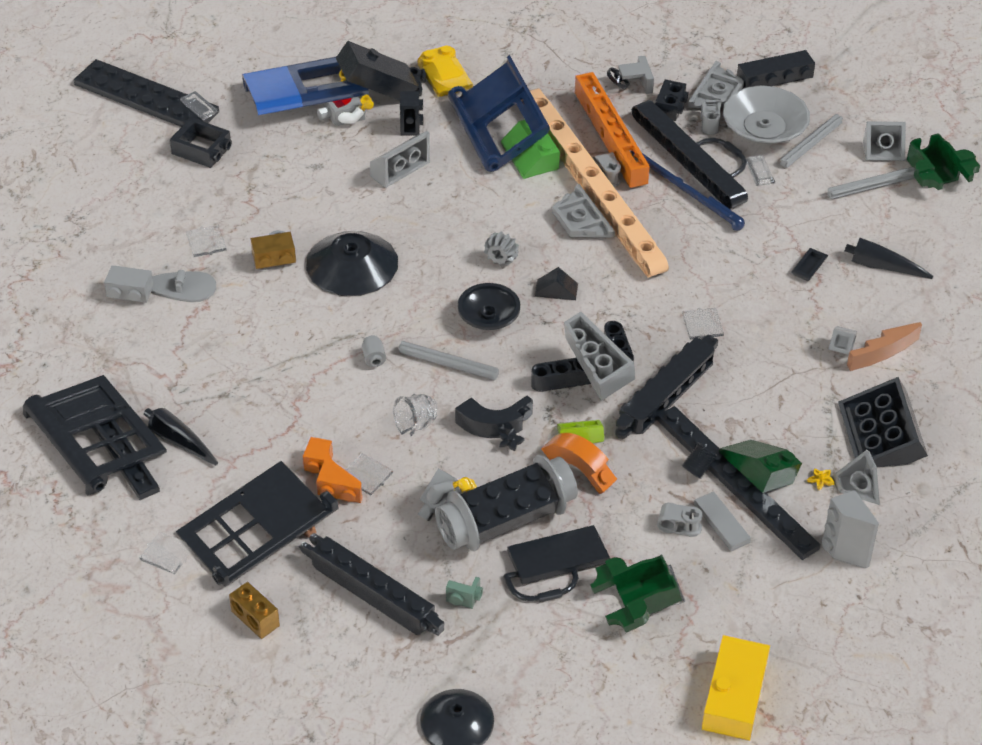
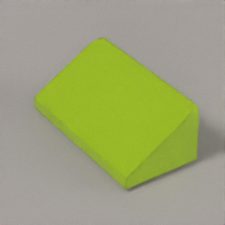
[557,420,604,443]

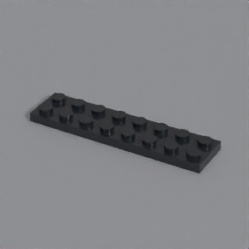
[73,59,219,127]

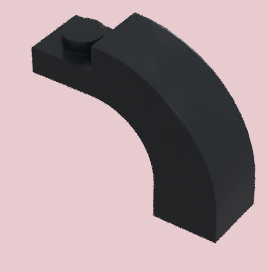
[455,395,533,438]

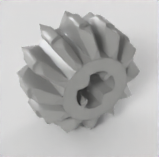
[484,231,519,267]

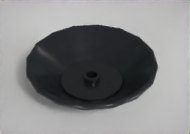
[306,231,398,296]

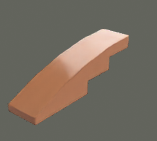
[847,322,922,371]

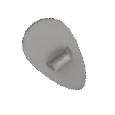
[151,270,216,302]

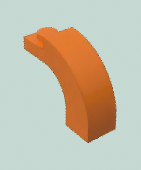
[541,433,617,494]

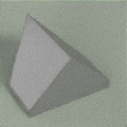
[833,450,880,505]

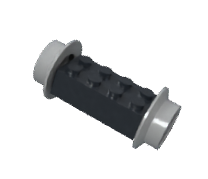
[435,455,578,551]

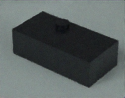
[336,41,418,101]

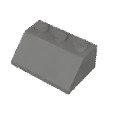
[370,131,430,188]
[822,490,879,568]

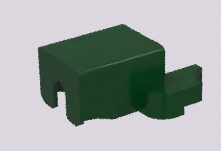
[907,133,980,190]
[590,554,682,633]

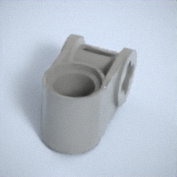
[701,102,721,135]
[593,152,621,187]
[657,503,702,537]

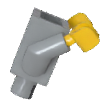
[418,468,477,521]

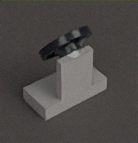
[607,56,654,94]

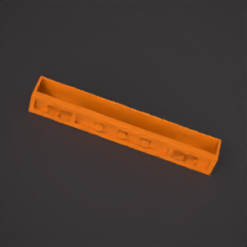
[575,72,650,188]

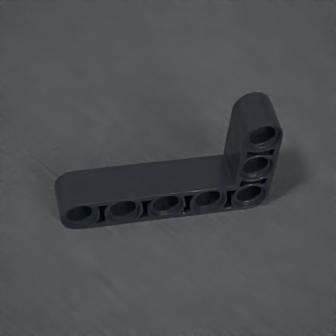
[531,321,634,392]

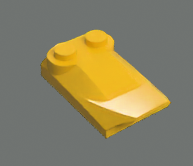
[417,45,473,97]

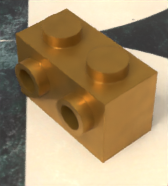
[250,231,296,269]

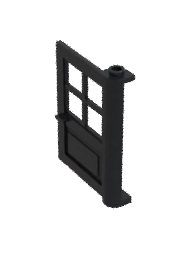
[23,375,167,496]
[176,461,339,587]

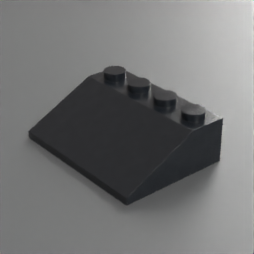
[838,377,928,467]

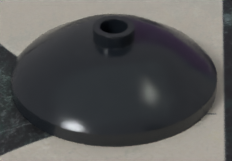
[458,283,520,330]
[420,689,494,745]

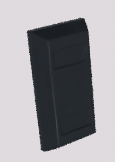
[792,248,828,281]

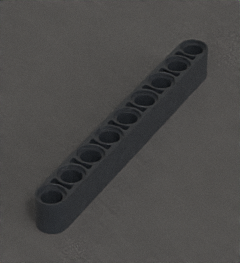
[631,100,748,209]

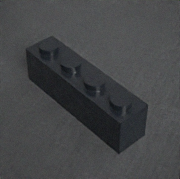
[737,50,815,89]

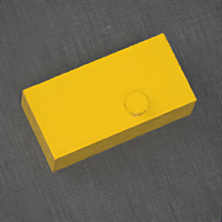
[701,635,770,741]

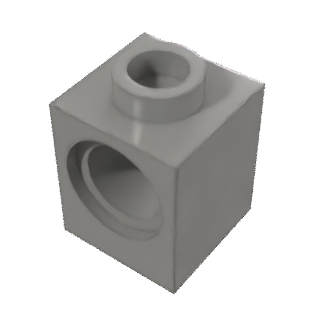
[829,326,857,355]

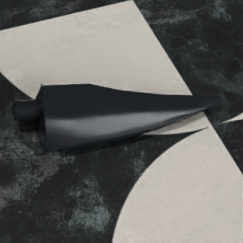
[844,238,933,279]
[143,408,218,466]

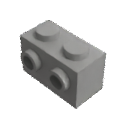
[104,265,154,303]

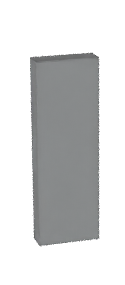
[694,491,751,551]

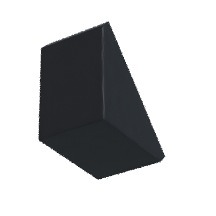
[535,267,578,301]

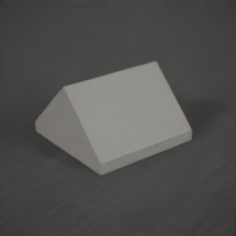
[863,121,906,161]

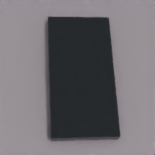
[507,525,610,585]

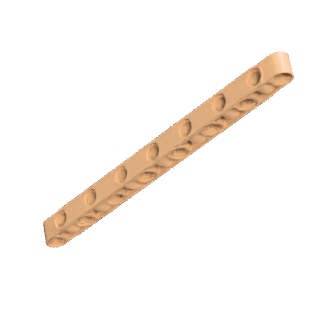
[522,88,669,277]

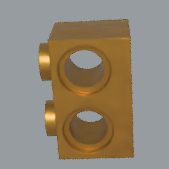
[229,581,280,639]

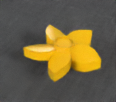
[807,468,834,491]

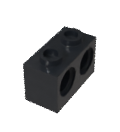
[655,79,689,121]

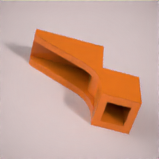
[303,437,362,503]

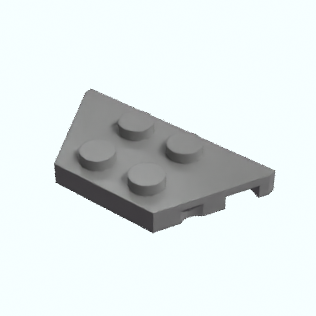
[688,61,744,108]
[552,184,615,238]

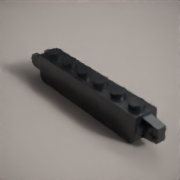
[615,334,718,439]
[299,533,444,636]

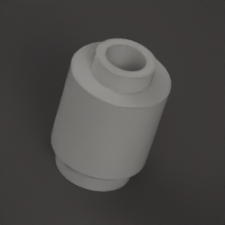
[362,335,386,367]

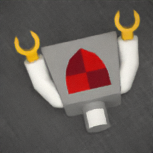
[317,70,374,126]

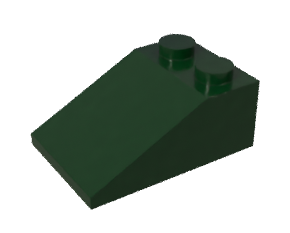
[719,439,802,493]

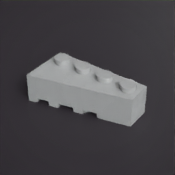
[564,312,635,401]

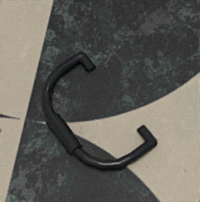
[696,138,747,178]
[503,570,579,603]

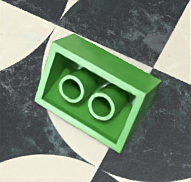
[501,120,560,179]

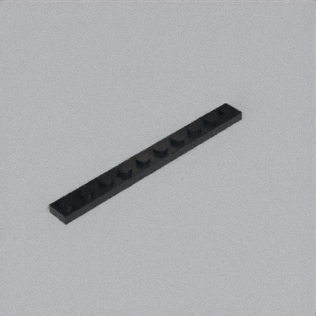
[657,406,821,560]

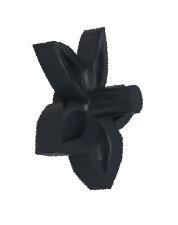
[499,429,525,451]

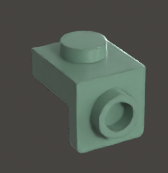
[446,577,483,609]

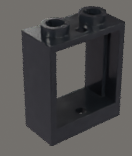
[170,117,232,168]

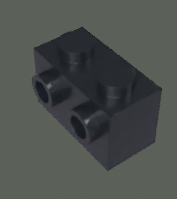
[400,91,424,136]

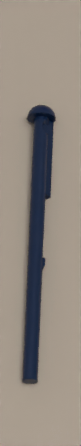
[630,151,745,231]

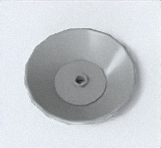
[723,85,810,144]

